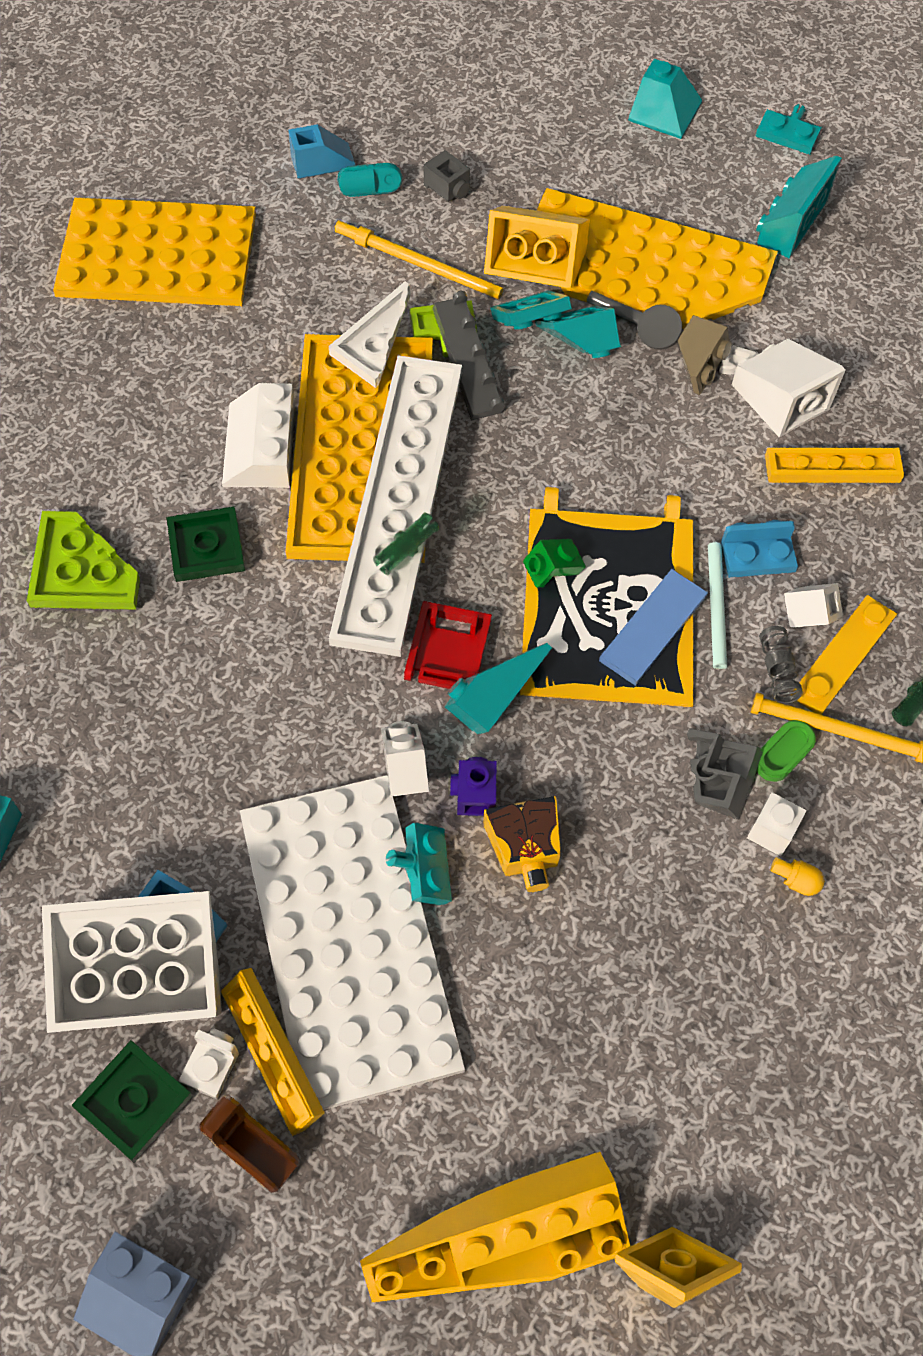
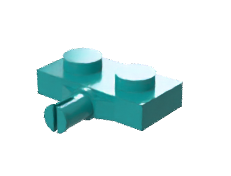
[756,104,822,155]
[386,822,452,905]

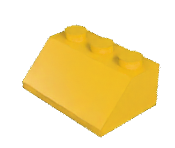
[484,206,590,289]

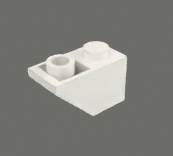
[381,721,429,797]

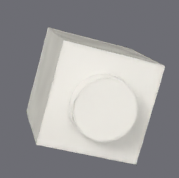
[747,792,807,856]

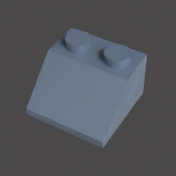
[73,1231,197,1356]

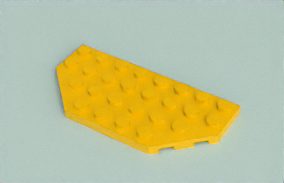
[536,188,778,330]

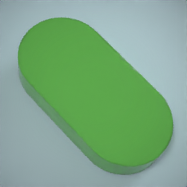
[756,720,816,782]

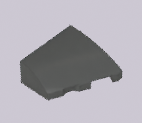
[687,728,763,820]

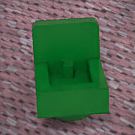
[523,539,586,588]

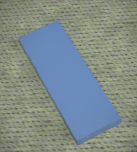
[599,569,708,686]

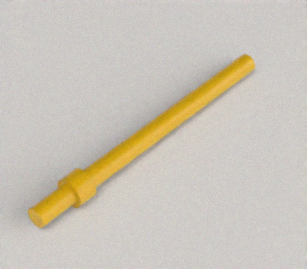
[335,220,503,299]

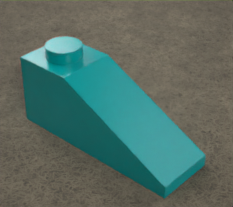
[444,643,552,734]

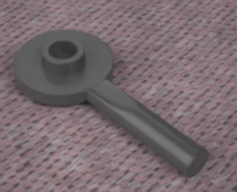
[587,290,682,349]

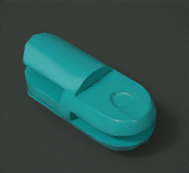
[337,163,403,197]

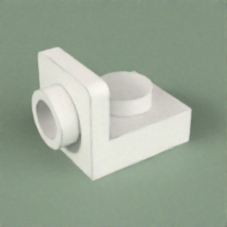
[179,1029,239,1100]

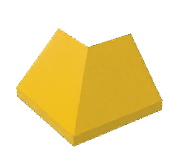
[615,1227,742,1308]

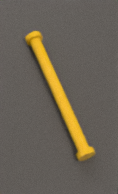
[750,692,923,763]

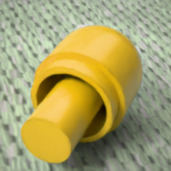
[770,857,825,896]

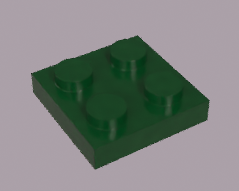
[166,506,245,582]
[71,1040,193,1163]

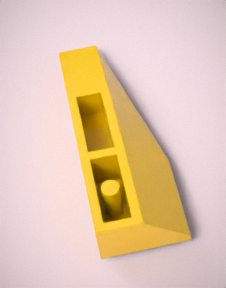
[360,1152,630,1302]

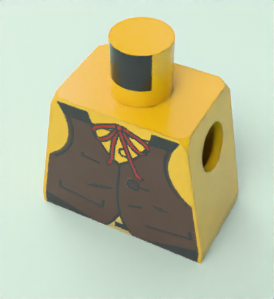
[483,796,560,892]

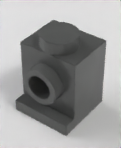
[424,150,470,202]

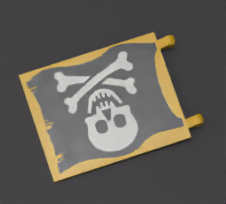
[520,487,693,707]

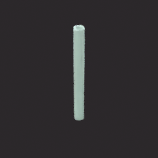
[708,542,727,669]

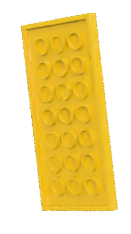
[286,334,433,563]

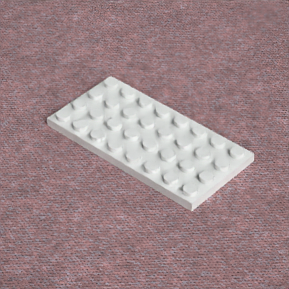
[240,775,465,1110]

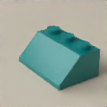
[756,155,842,258]

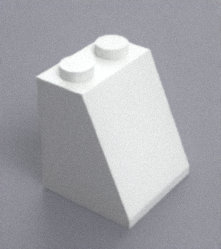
[731,339,845,437]

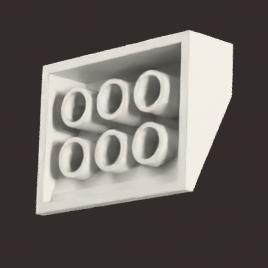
[42,891,222,1033]

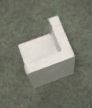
[784,583,843,627]

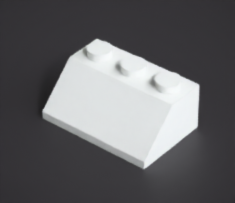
[222,383,295,488]

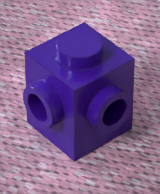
[450,757,497,816]

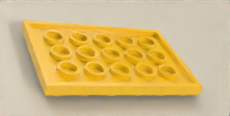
[53,197,256,306]

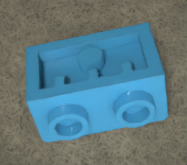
[721,520,798,578]

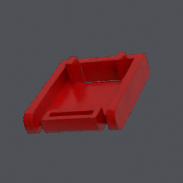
[404,601,492,689]

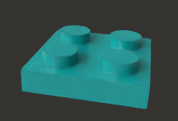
[490,290,572,330]

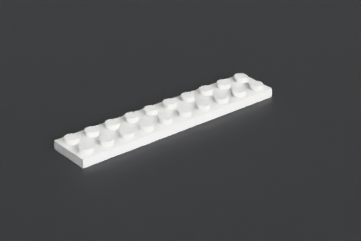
[329,355,462,657]

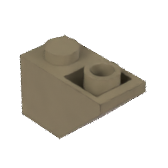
[678,315,732,395]

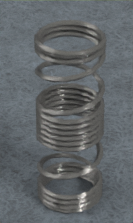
[759,626,803,704]

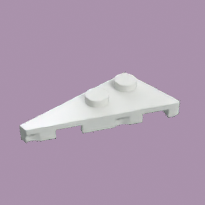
[329,281,411,388]

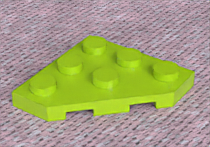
[27,511,140,610]

